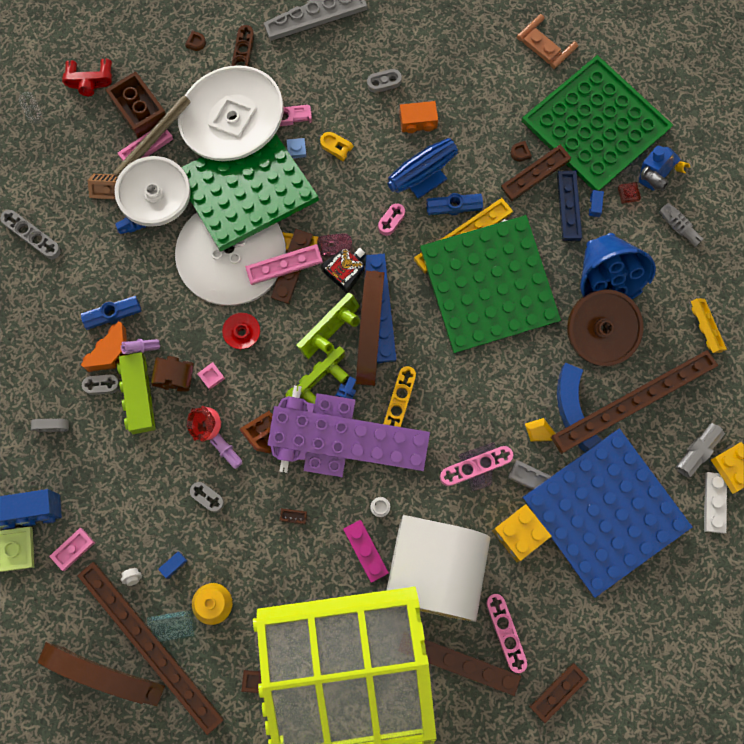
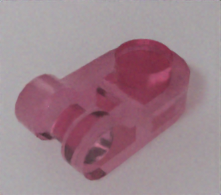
[318,233,352,257]

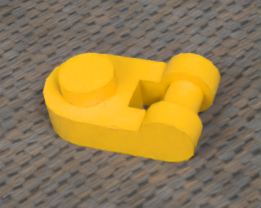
[320,132,354,161]

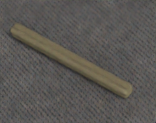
[113,96,190,178]

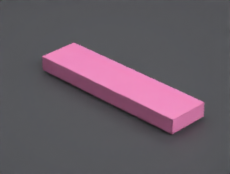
[245,244,323,285]

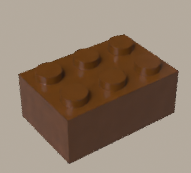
[105,71,166,139]

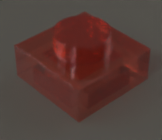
[618,182,641,204]

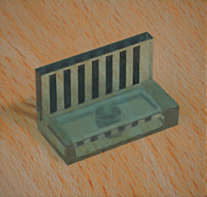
[147,610,194,641]

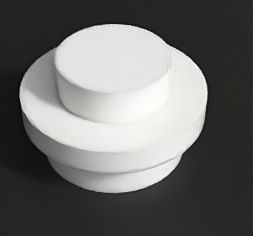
[371,497,390,517]
[121,568,142,586]

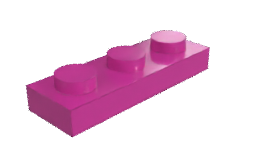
[343,520,389,583]

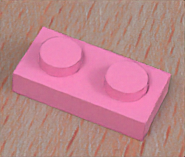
[49,528,95,571]

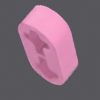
[378,204,405,236]

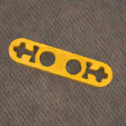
[383,366,416,427]

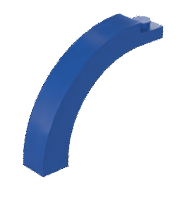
[557,363,602,452]

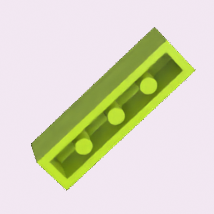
[117,352,156,434]

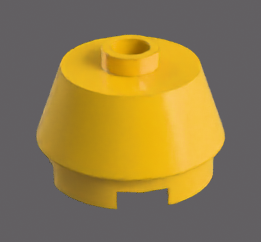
[192,583,233,625]

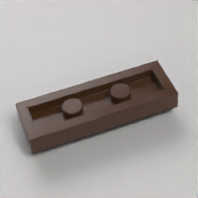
[529,663,589,723]

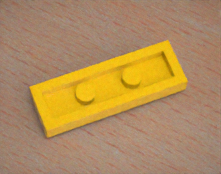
[691,298,727,353]

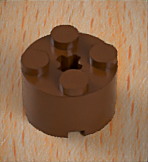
[151,356,194,392]

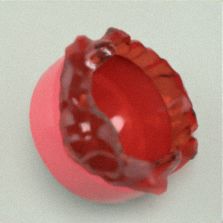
[186,406,222,442]

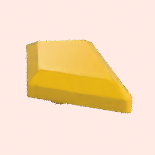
[525,418,556,442]

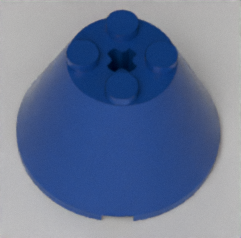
[580,233,656,299]

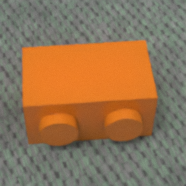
[399,101,438,133]

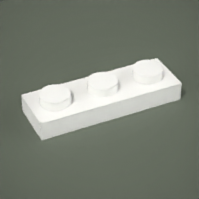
[704,472,727,534]

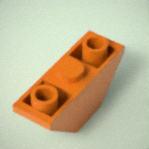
[81,321,127,372]

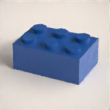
[0,489,62,530]

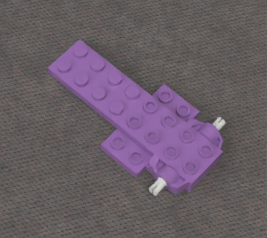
[268,385,430,477]

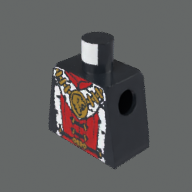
[321,248,366,294]

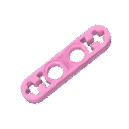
[440,446,513,486]
[486,594,527,673]

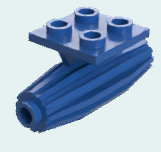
[387,138,458,199]

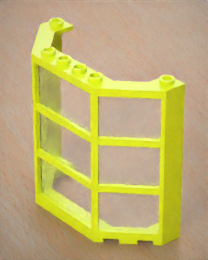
[253,586,437,744]

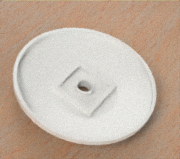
[178,66,284,161]
[175,212,286,306]

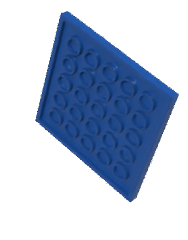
[522,428,692,598]

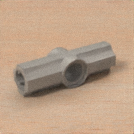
[675,423,725,478]

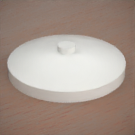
[115,156,191,227]

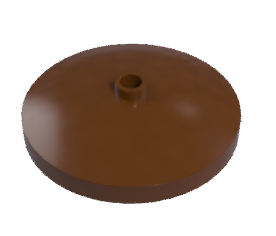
[567,290,644,366]

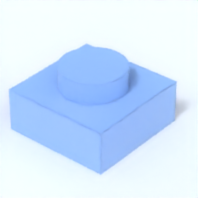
[287,138,306,158]

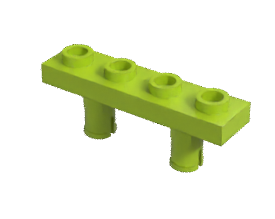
[296,292,360,359]
[285,346,349,404]

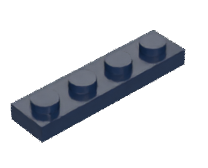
[557,171,582,241]

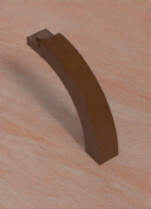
[356,271,385,386]
[38,642,165,706]

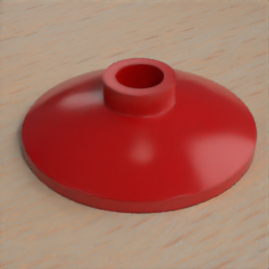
[222,313,260,350]

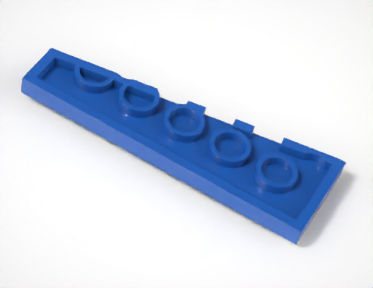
[365,253,396,363]

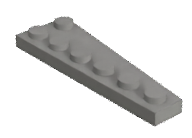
[264,0,367,41]

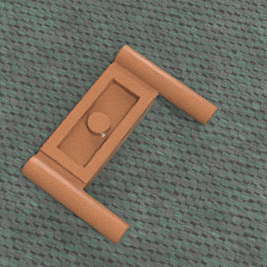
[517,14,578,69]

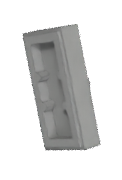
[508,460,551,490]

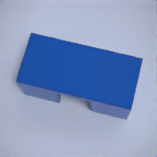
[589,190,604,217]
[158,551,188,579]

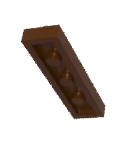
[501,144,571,202]
[271,228,313,304]

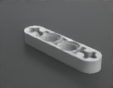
[0,210,61,259]

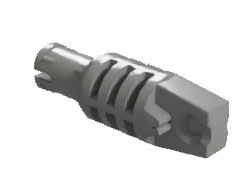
[659,203,704,247]

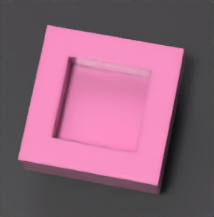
[197,362,225,390]

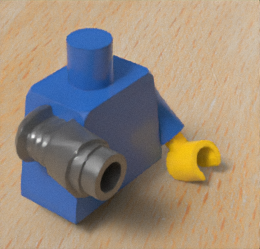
[639,145,690,191]

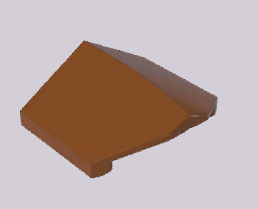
[240,411,273,454]

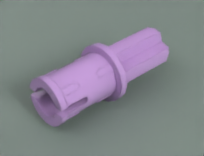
[121,339,160,354]
[210,434,242,469]

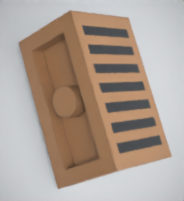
[87,173,117,199]

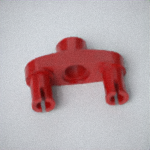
[62,59,112,97]

